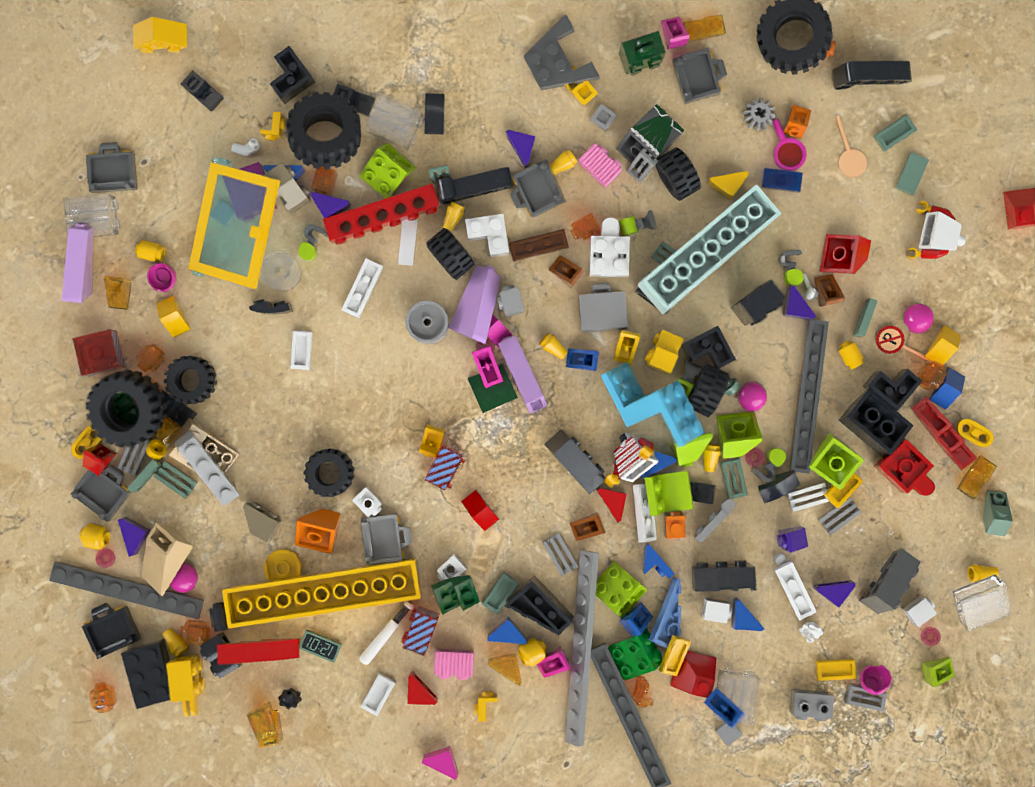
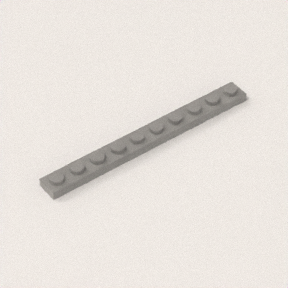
[565,550,599,747]

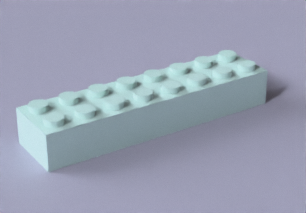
[637,184,782,315]

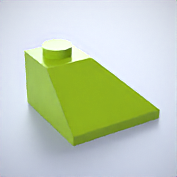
[716,411,762,459]
[670,432,713,468]
[809,432,864,490]

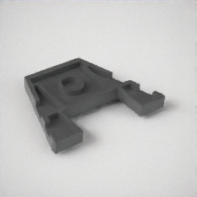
[523,15,600,90]

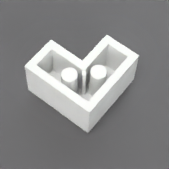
[465,214,509,257]

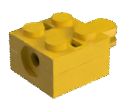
[166,654,206,717]

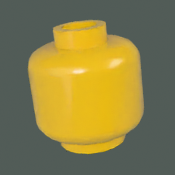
[79,523,111,550]
[517,638,547,667]

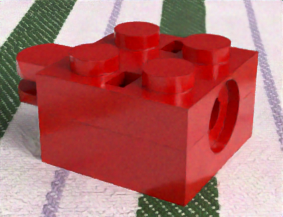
[874,439,935,496]

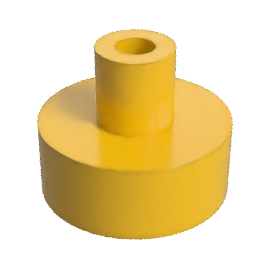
[146,439,167,460]

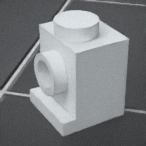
[352,486,383,517]
[437,553,467,581]

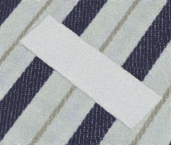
[398,212,418,266]

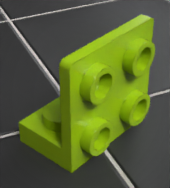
[359,143,416,199]
[644,471,694,516]
[596,561,648,618]

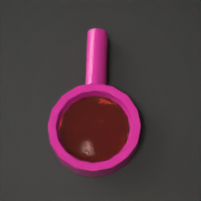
[772,119,807,172]

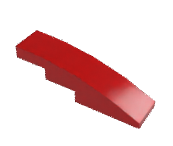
[911,396,977,471]
[217,638,300,664]

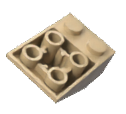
[166,418,240,473]
[141,522,193,596]

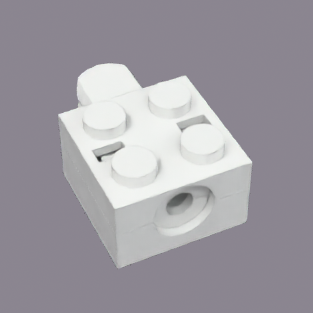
[589,218,630,278]

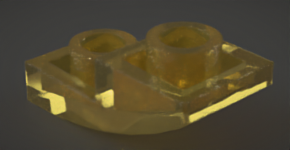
[683,15,726,42]
[957,455,997,500]

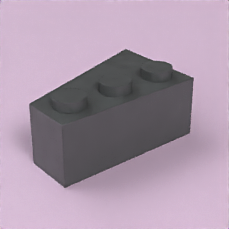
[859,549,921,614]

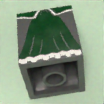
[616,104,684,174]

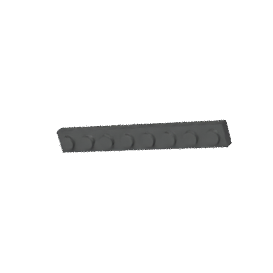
[789,319,829,474]
[49,562,204,620]
[591,643,671,787]

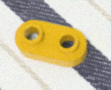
[955,419,994,448]
[71,425,104,459]

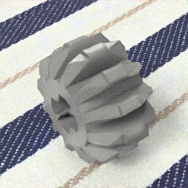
[742,98,776,131]

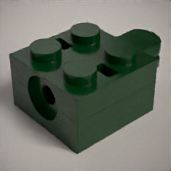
[619,31,666,75]

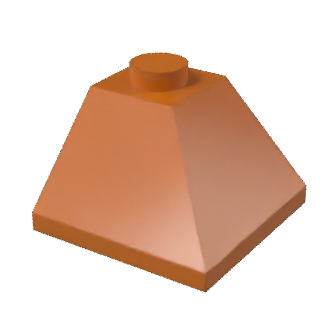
[295,509,341,554]

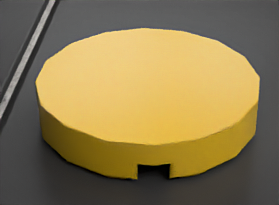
[264,549,302,580]

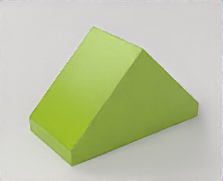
[921,657,955,687]

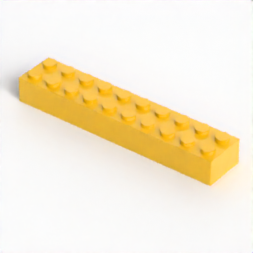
[222,558,422,629]

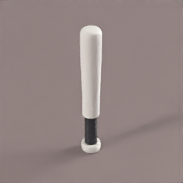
[359,601,415,665]

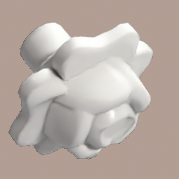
[799,622,823,643]

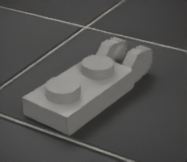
[695,499,735,543]

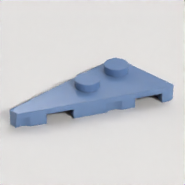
[649,578,681,649]

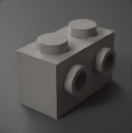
[497,285,525,317]
[790,689,834,721]

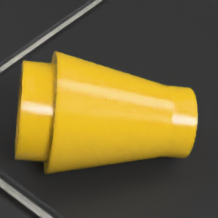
[550,149,578,175]
[442,201,465,231]
[539,333,568,360]
[703,443,721,472]
[967,564,999,583]
[162,628,189,657]

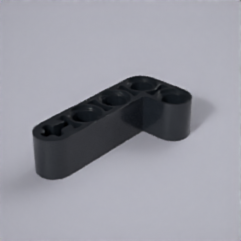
[833,61,912,90]
[436,167,514,204]

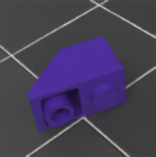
[777,526,808,553]

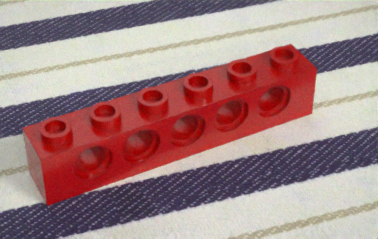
[323,183,440,245]

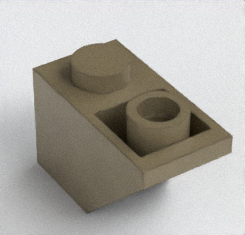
[243,501,281,542]

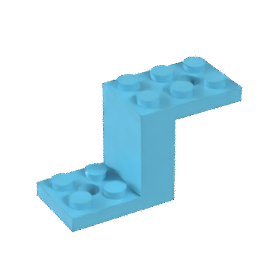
[601,362,705,447]

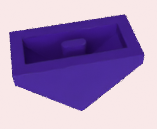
[506,130,535,168]
[310,192,351,219]
[783,285,816,320]
[118,517,150,557]
[813,580,856,608]

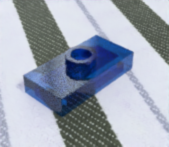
[761,168,803,193]

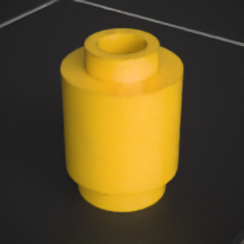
[135,240,166,263]
[838,340,864,370]

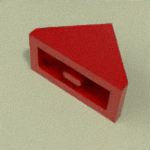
[82,444,117,476]
[596,487,627,523]
[461,490,500,531]
[407,671,439,705]

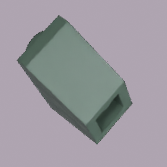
[983,490,1013,536]

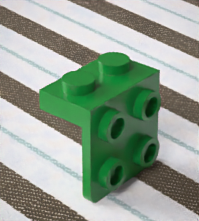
[608,627,662,680]

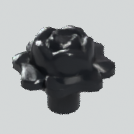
[278,688,302,709]

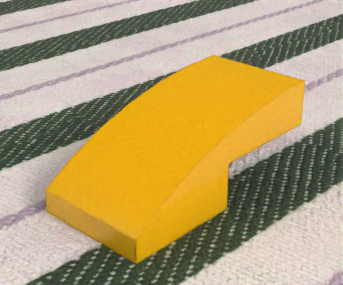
[565,65,598,106]

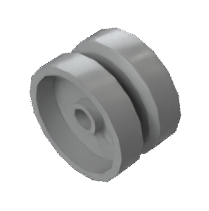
[406,301,449,344]

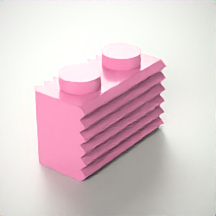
[578,143,622,188]
[434,649,474,680]

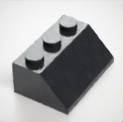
[839,388,914,457]

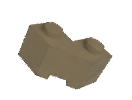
[263,162,310,214]

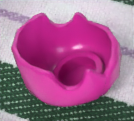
[147,263,177,292]
[904,303,934,334]
[738,381,767,412]
[170,563,198,593]
[860,665,892,695]

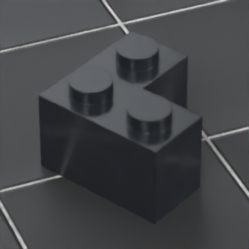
[270,46,315,104]
[681,326,736,369]
[863,369,923,411]

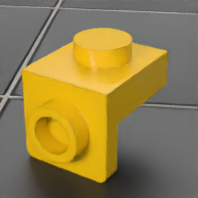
[260,111,286,141]
[418,424,445,458]
[474,691,498,721]

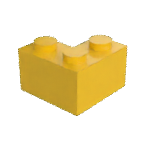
[133,17,187,53]
[645,330,684,375]

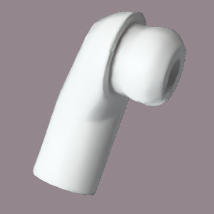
[231,138,260,156]

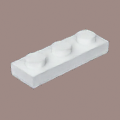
[342,258,384,319]
[633,483,657,543]
[774,561,817,621]

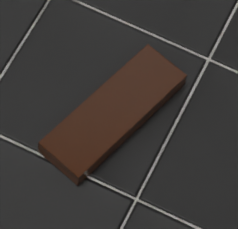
[509,229,569,262]

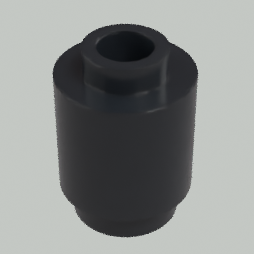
[209,602,230,632]

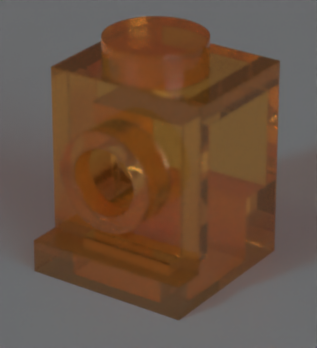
[311,167,338,195]
[570,213,601,240]

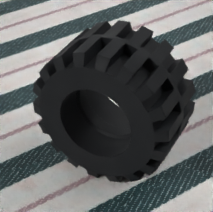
[656,147,701,201]
[426,228,475,280]
[164,356,217,404]
[688,364,729,417]
[304,448,355,497]

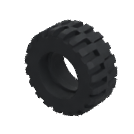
[756,0,833,75]
[286,92,361,170]
[85,370,167,447]

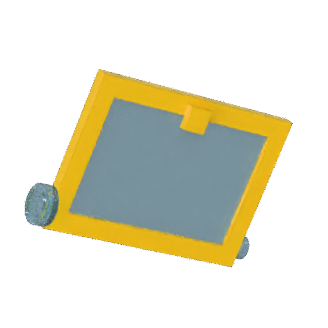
[188,156,280,289]

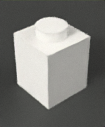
[902,596,937,627]
[701,598,732,623]

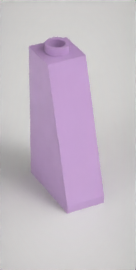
[62,222,94,303]
[448,265,501,344]
[498,336,547,414]

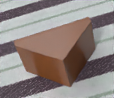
[549,255,584,288]
[814,274,845,307]
[569,512,606,541]

